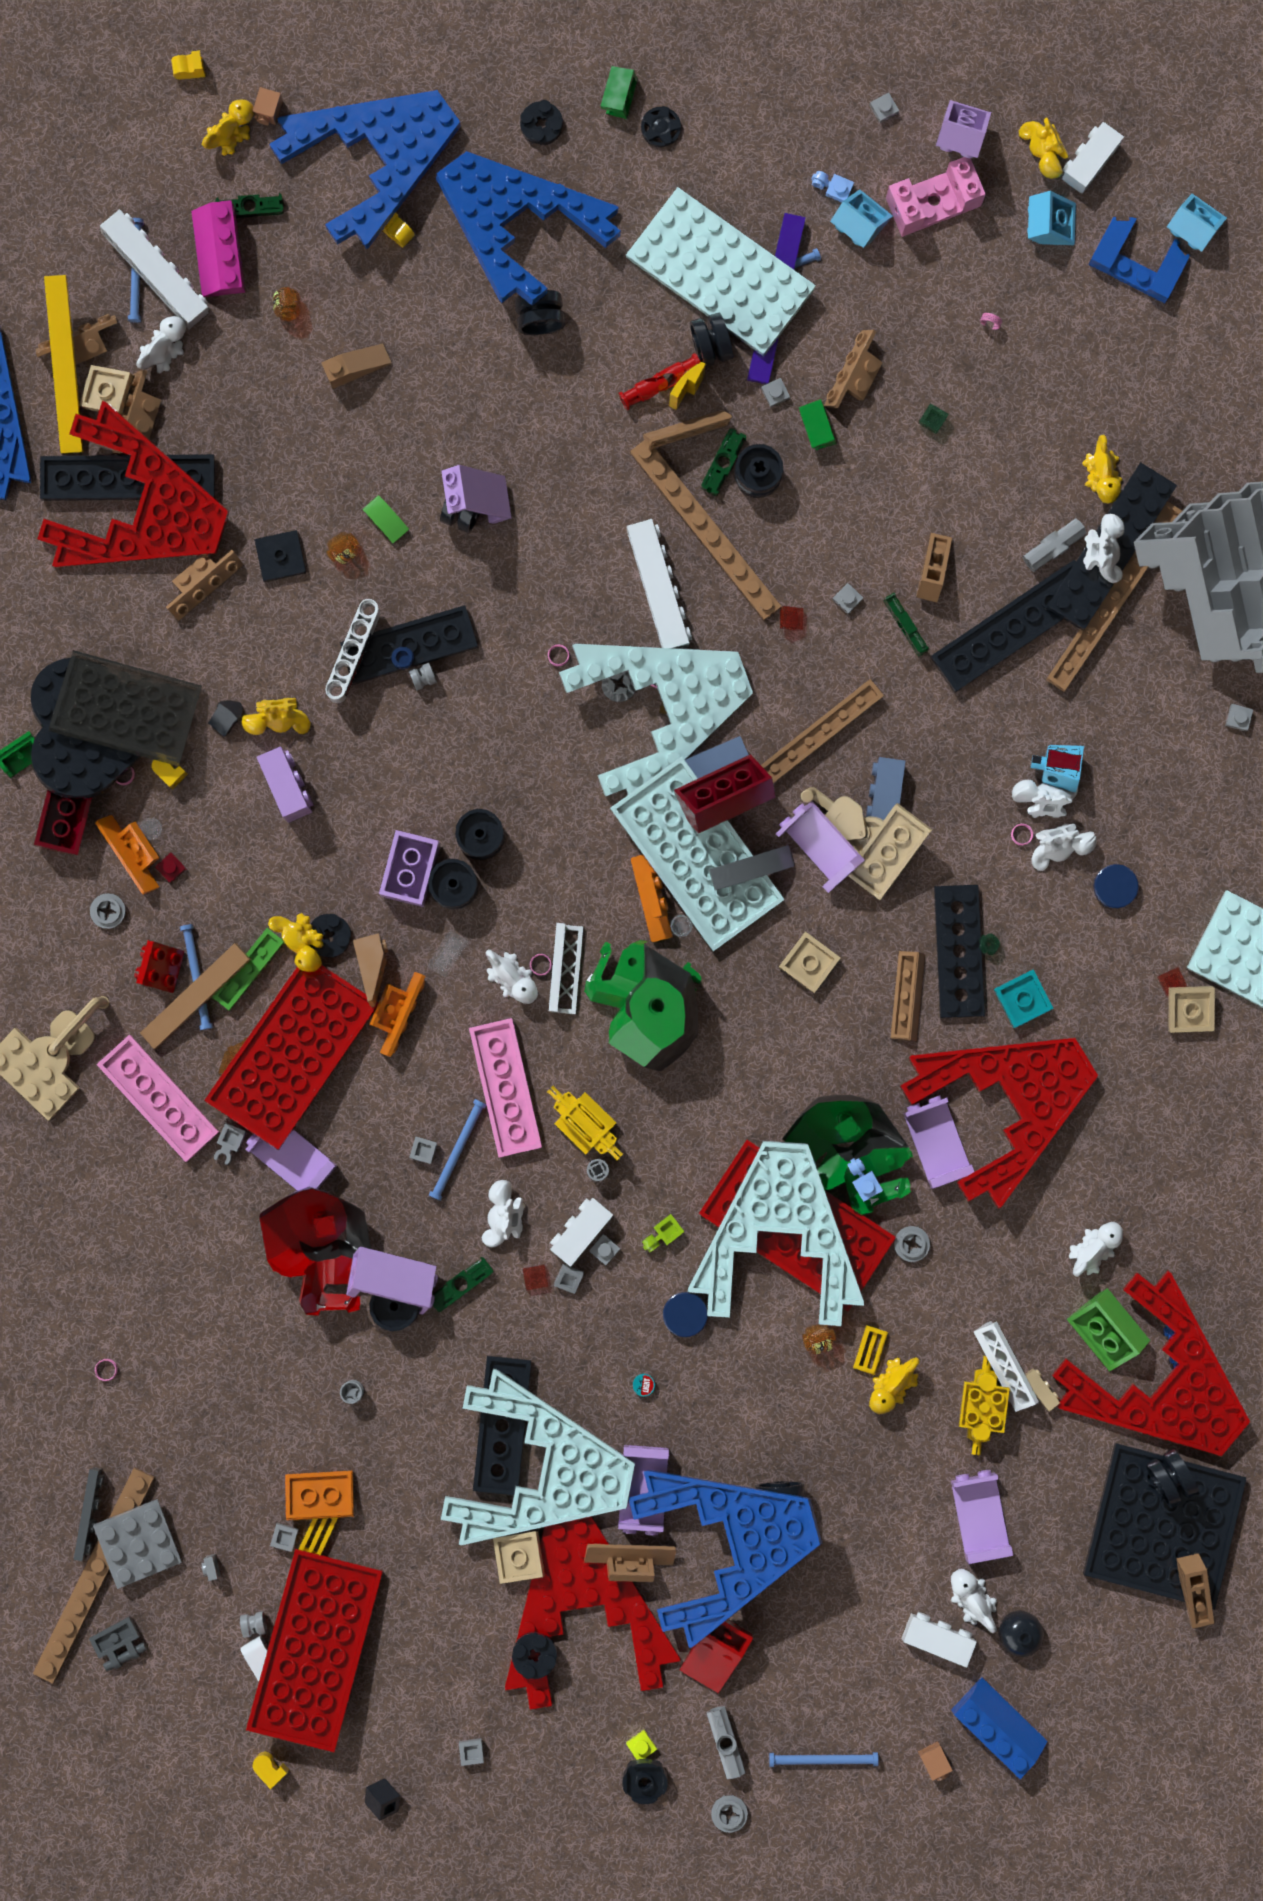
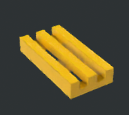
[853,1325,888,1375]
[299,1518,338,1555]

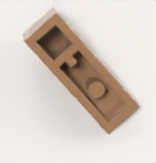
[321,344,392,389]
[916,533,952,602]
[353,933,389,1008]
[1177,1553,1214,1629]

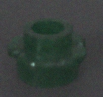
[979,933,1000,955]

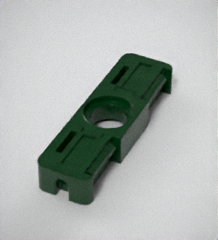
[215,193,284,218]
[701,428,746,496]
[883,592,929,658]
[432,1257,493,1312]

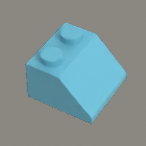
[830,189,893,248]
[1027,191,1076,245]
[1167,194,1227,252]

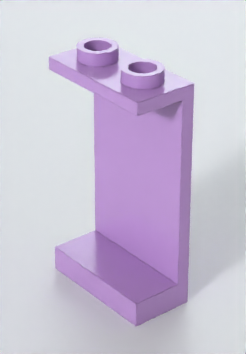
[442,465,511,524]
[776,801,865,893]
[903,1096,974,1188]
[245,1129,337,1191]
[346,1247,438,1315]
[618,1445,669,1535]
[951,1470,1013,1564]

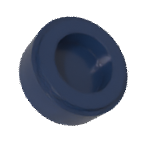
[391,647,414,670]

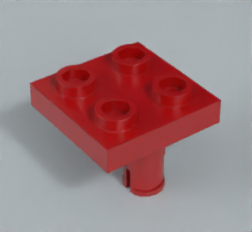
[134,940,185,993]

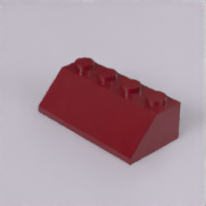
[674,754,775,834]
[34,789,92,855]

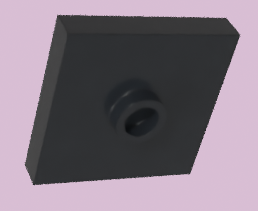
[254,530,306,582]

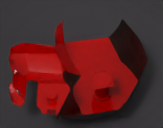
[259,1187,371,1315]

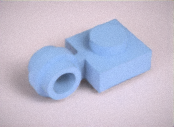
[811,171,854,202]
[847,1158,883,1202]

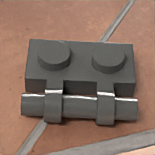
[89,1616,148,1672]

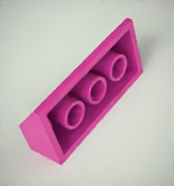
[191,200,245,297]

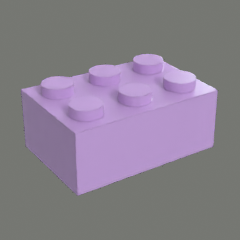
[936,100,991,158]
[257,746,313,823]
[379,830,440,907]

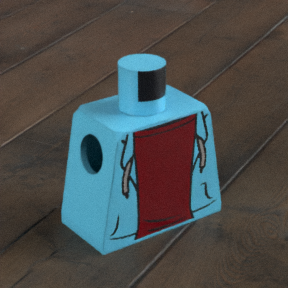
[1031,745,1084,793]

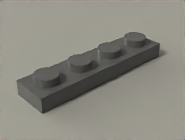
[73,1467,105,1561]

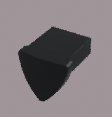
[208,700,243,737]

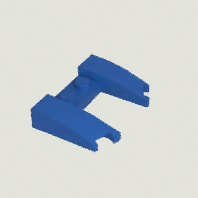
[1088,217,1190,303]

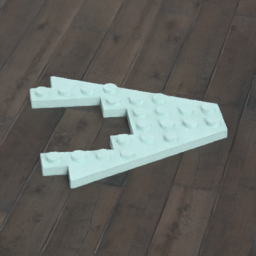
[559,644,753,796]
[688,1141,864,1326]
[441,1369,635,1545]

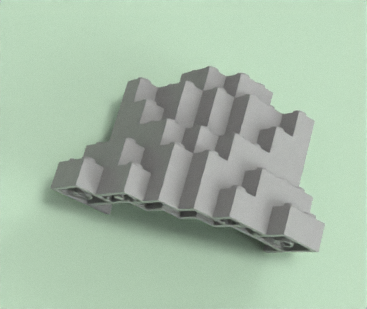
[1134,482,1263,673]

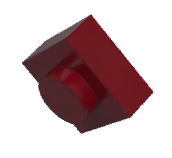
[155,852,187,884]

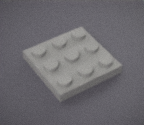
[93,1499,182,1589]

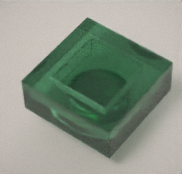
[918,403,949,434]

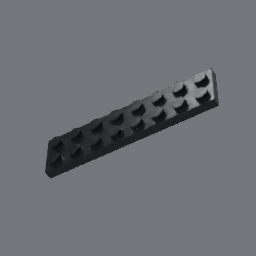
[40,454,215,501]
[1047,462,1177,631]
[930,560,1076,693]

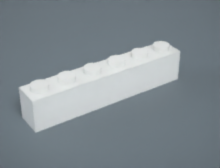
[100,209,208,329]
[627,519,692,649]

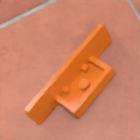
[95,815,159,895]
[631,855,673,942]
[370,972,425,1057]

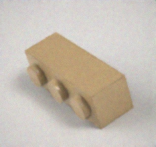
[1025,1368,1060,1411]

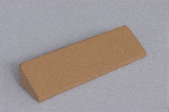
[643,410,732,450]
[891,951,925,1041]

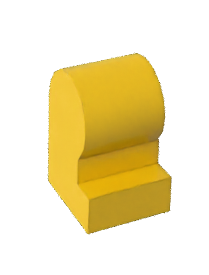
[171,50,205,80]
[382,212,415,248]
[152,756,188,789]
[252,1752,289,1789]

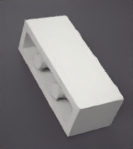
[1062,122,1124,194]
[550,1198,613,1267]
[901,1612,976,1667]

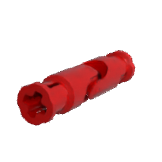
[618,353,701,410]

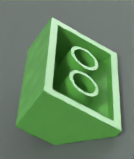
[1067,1288,1150,1372]

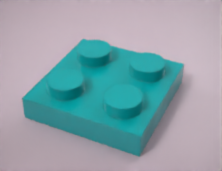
[993,969,1054,1029]

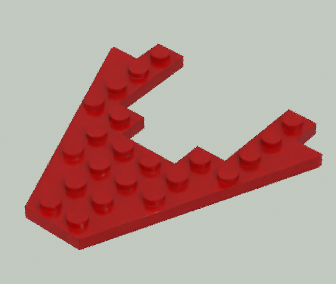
[37,401,230,567]
[900,1038,1098,1209]
[1052,1270,1250,1456]
[505,1516,680,1710]

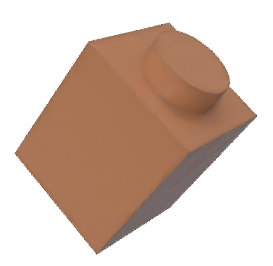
[253,87,283,125]
[918,1741,953,1781]

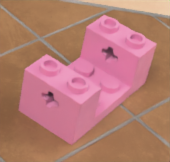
[886,157,986,237]

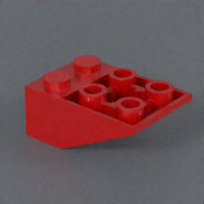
[679,1620,753,1693]

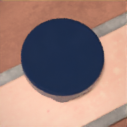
[1093,864,1138,909]
[663,1292,707,1337]

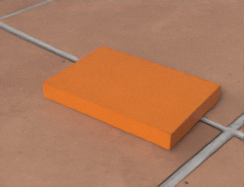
[285,1471,354,1521]

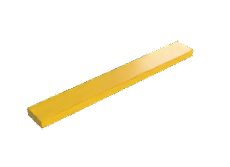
[44,275,84,454]

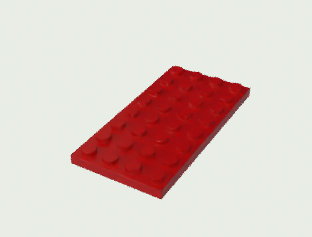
[204,965,379,1150]
[698,1139,896,1312]
[246,1548,383,1752]

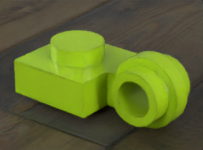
[642,1214,684,1252]

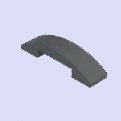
[708,845,794,890]

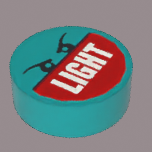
[633,1373,655,1396]

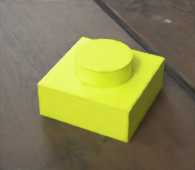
[626,1729,657,1760]

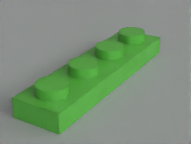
[212,928,284,1011]

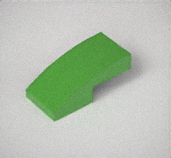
[362,495,409,543]

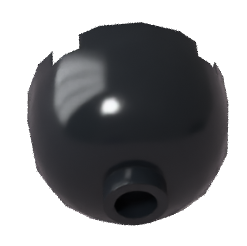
[998,1610,1044,1657]

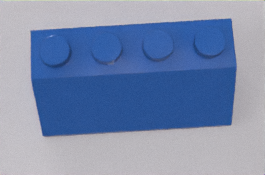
[951,1677,1048,1779]

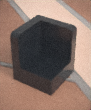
[365,1779,400,1821]

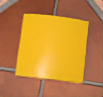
[669,362,705,410]

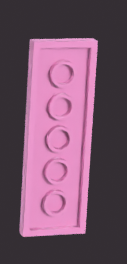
[469,1018,542,1158]
[97,1035,219,1162]

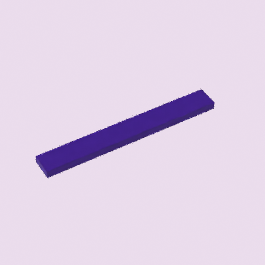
[747,213,806,385]

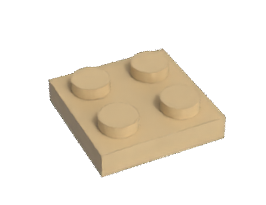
[79,365,133,415]
[779,932,840,993]
[1168,986,1215,1033]
[493,1531,545,1584]

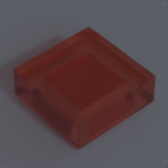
[780,606,804,631]
[1157,967,1188,996]
[523,1264,548,1291]

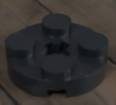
[520,100,563,145]
[309,914,351,958]
[512,1632,557,1679]
[622,1758,668,1804]

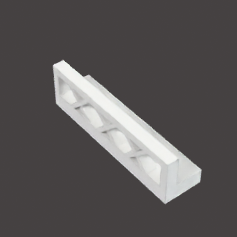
[549,923,583,1014]
[974,1321,1039,1412]

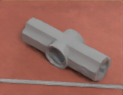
[1023,518,1087,572]
[706,1706,746,1779]

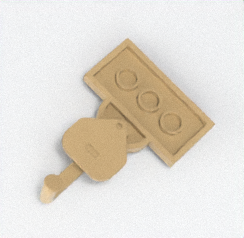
[801,787,933,900]
[0,996,109,1121]

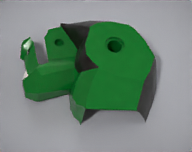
[584,940,698,1071]
[781,1095,913,1215]

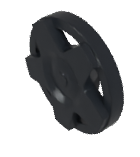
[641,106,681,147]

